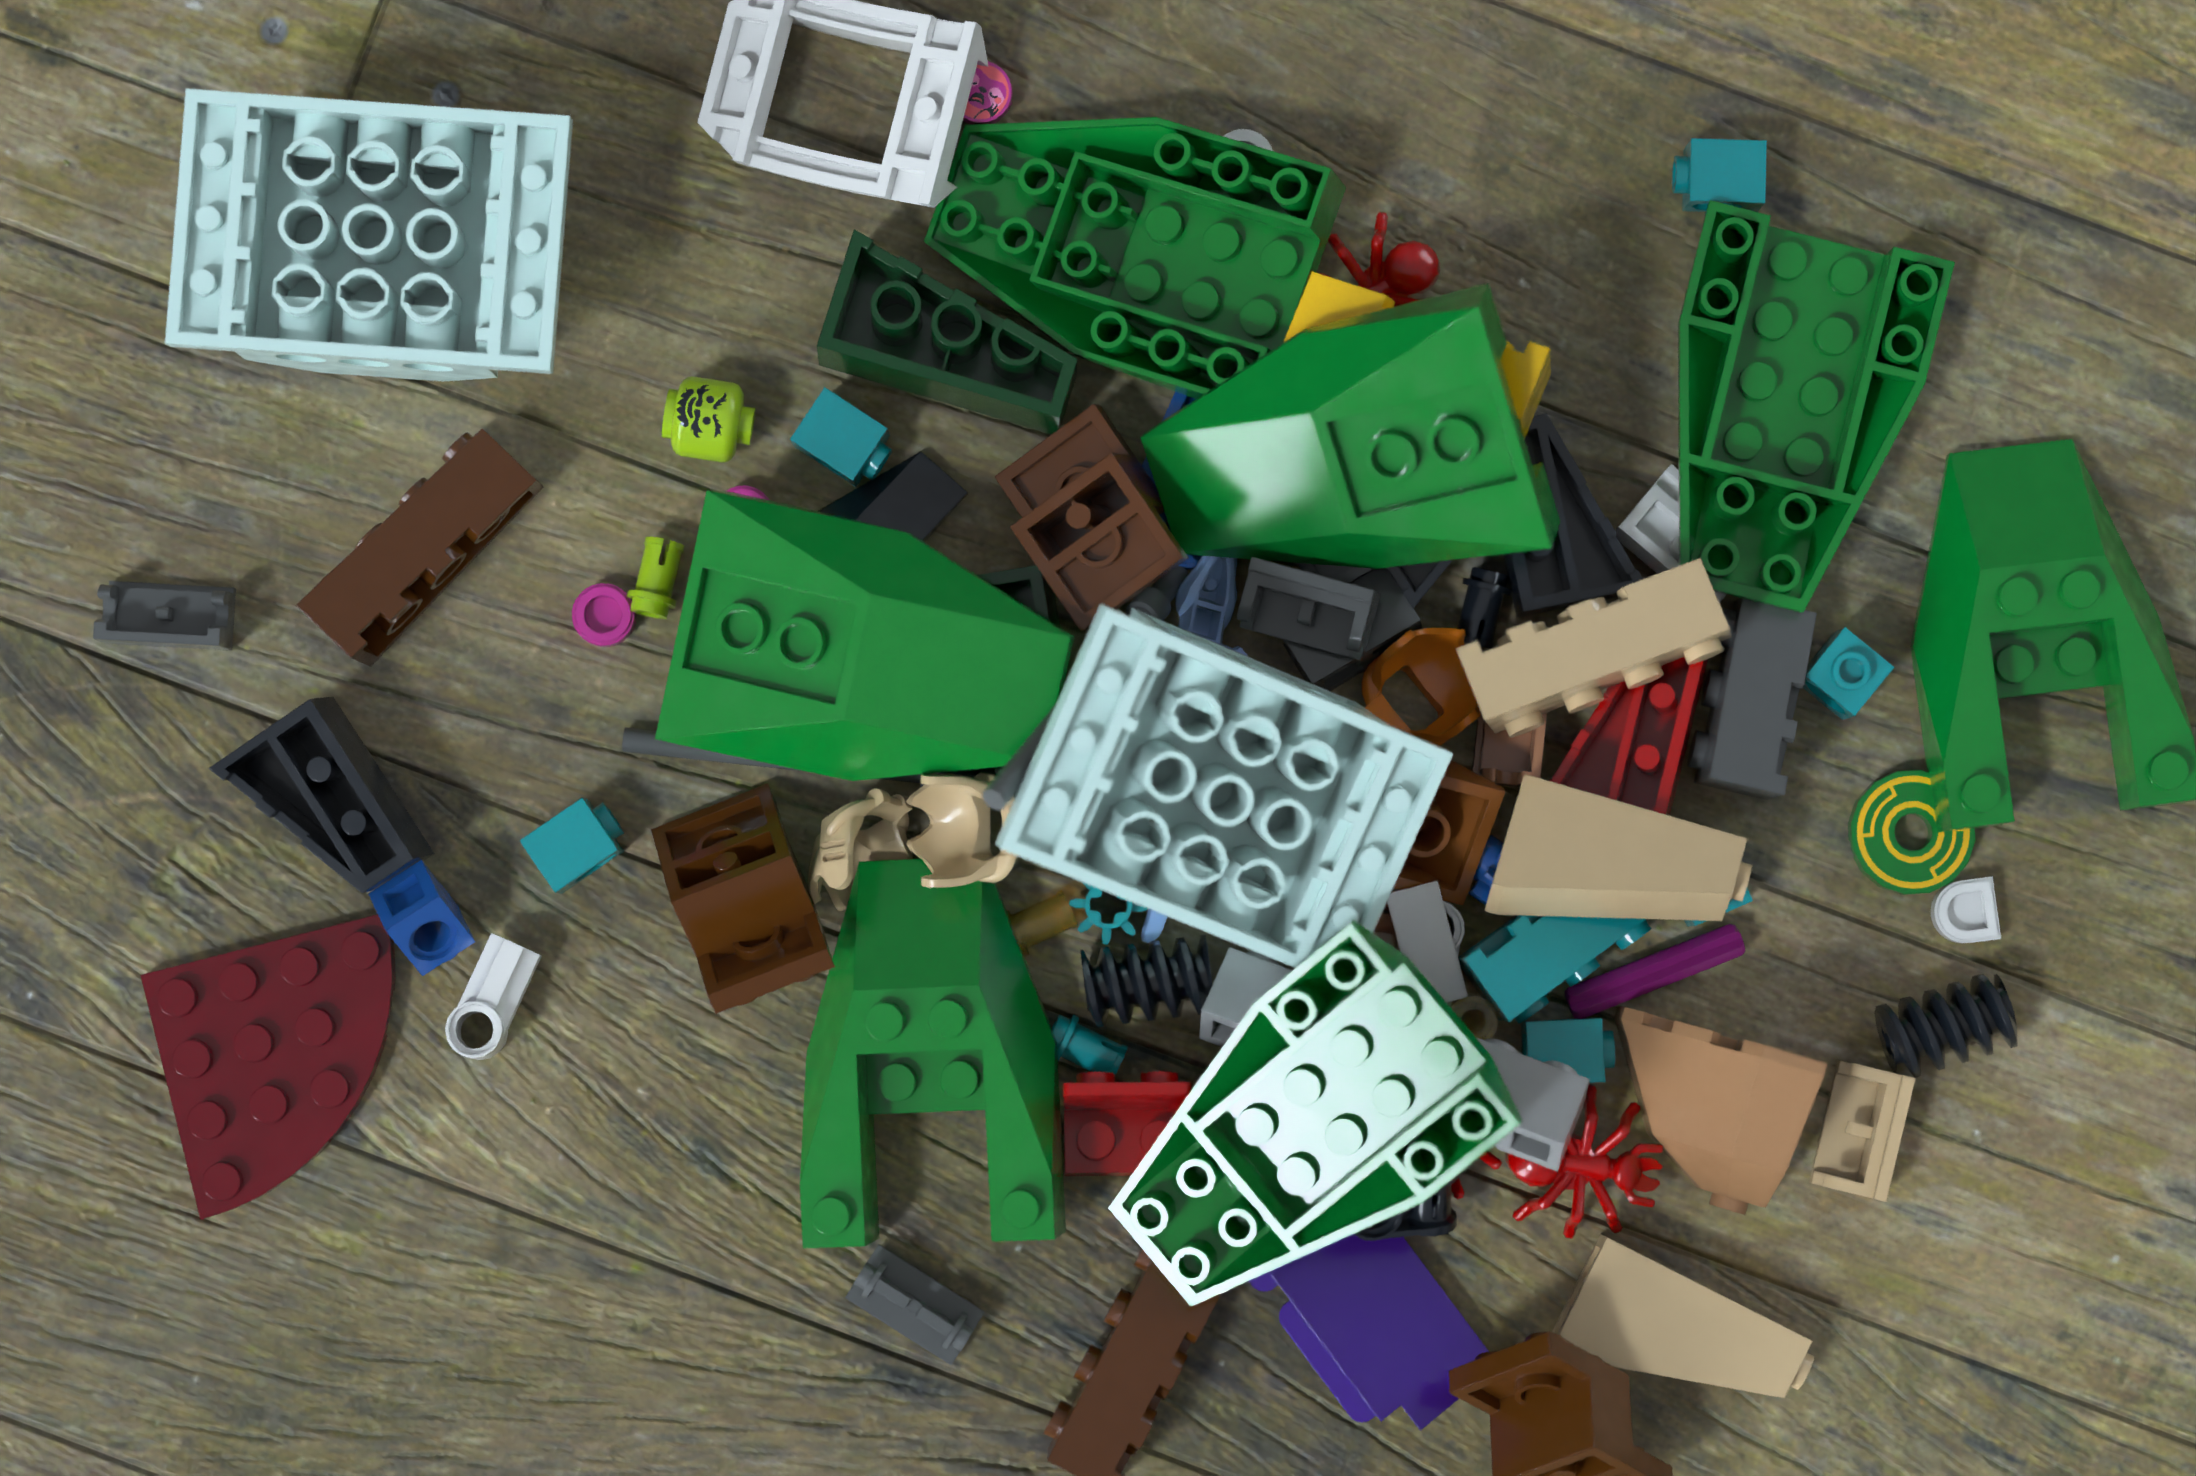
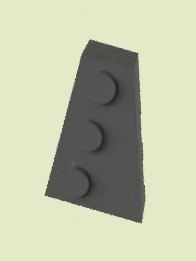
[1687,598,1817,800]

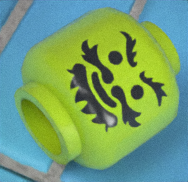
[662,376,756,463]

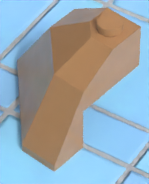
[1614,1006,1827,1215]

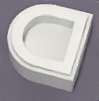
[1931,876,2001,943]

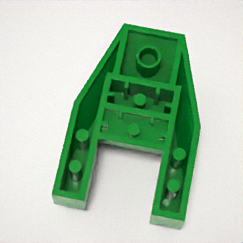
[1910,439,2196,833]
[800,859,1066,1248]

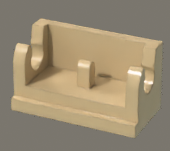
[1809,1060,1916,1202]

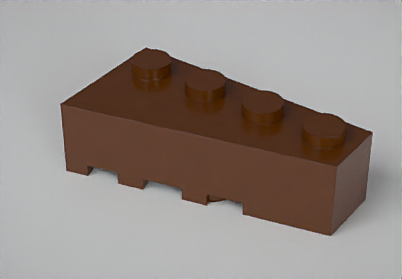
[296,429,544,667]
[1043,1249,1221,1476]

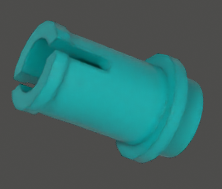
[1052,1014,1128,1075]

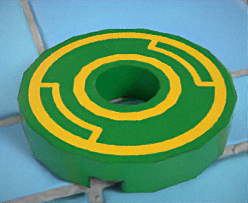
[1847,770,1976,895]

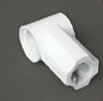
[445,933,542,1060]

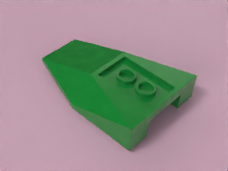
[924,117,1346,399]
[1140,283,1560,569]
[655,490,1074,781]

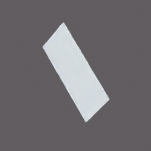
[1387,881,1468,1003]

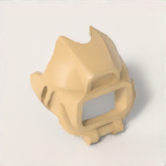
[906,772,1019,888]
[808,788,913,911]

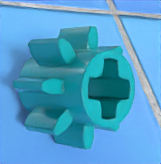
[1069,882,1148,945]

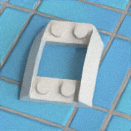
[697,0,989,208]

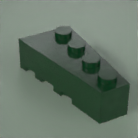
[817,229,1078,434]

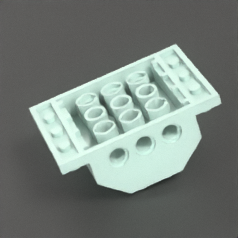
[165,89,573,381]
[995,604,1453,968]

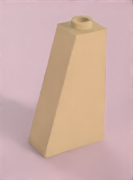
[1485,774,1753,921]
[1552,1234,1814,1398]

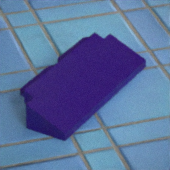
[1249,1234,1489,1431]

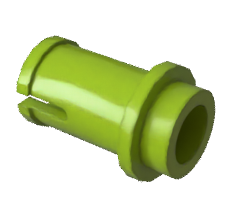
[627,536,685,619]

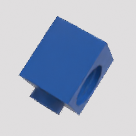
[368,859,475,976]

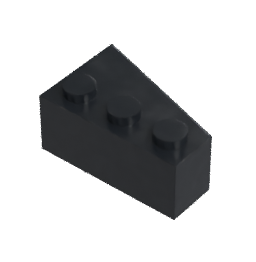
[1503,413,1643,618]
[208,696,435,893]

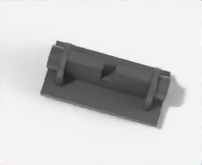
[845,1244,985,1365]

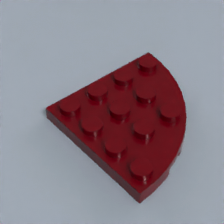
[141,914,396,1220]

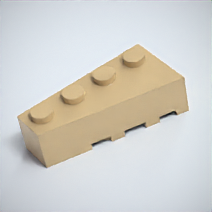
[1456,558,1732,738]

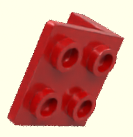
[1063,1071,1192,1176]

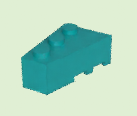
[1458,915,1652,1024]

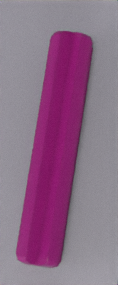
[1564,924,1746,1019]

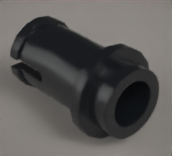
[1457,567,1512,649]

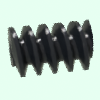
[1080,935,1212,1027]
[1874,974,2017,1078]

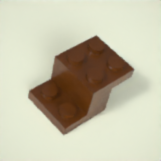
[994,404,1189,631]
[651,783,835,1014]
[1449,1331,1673,1476]

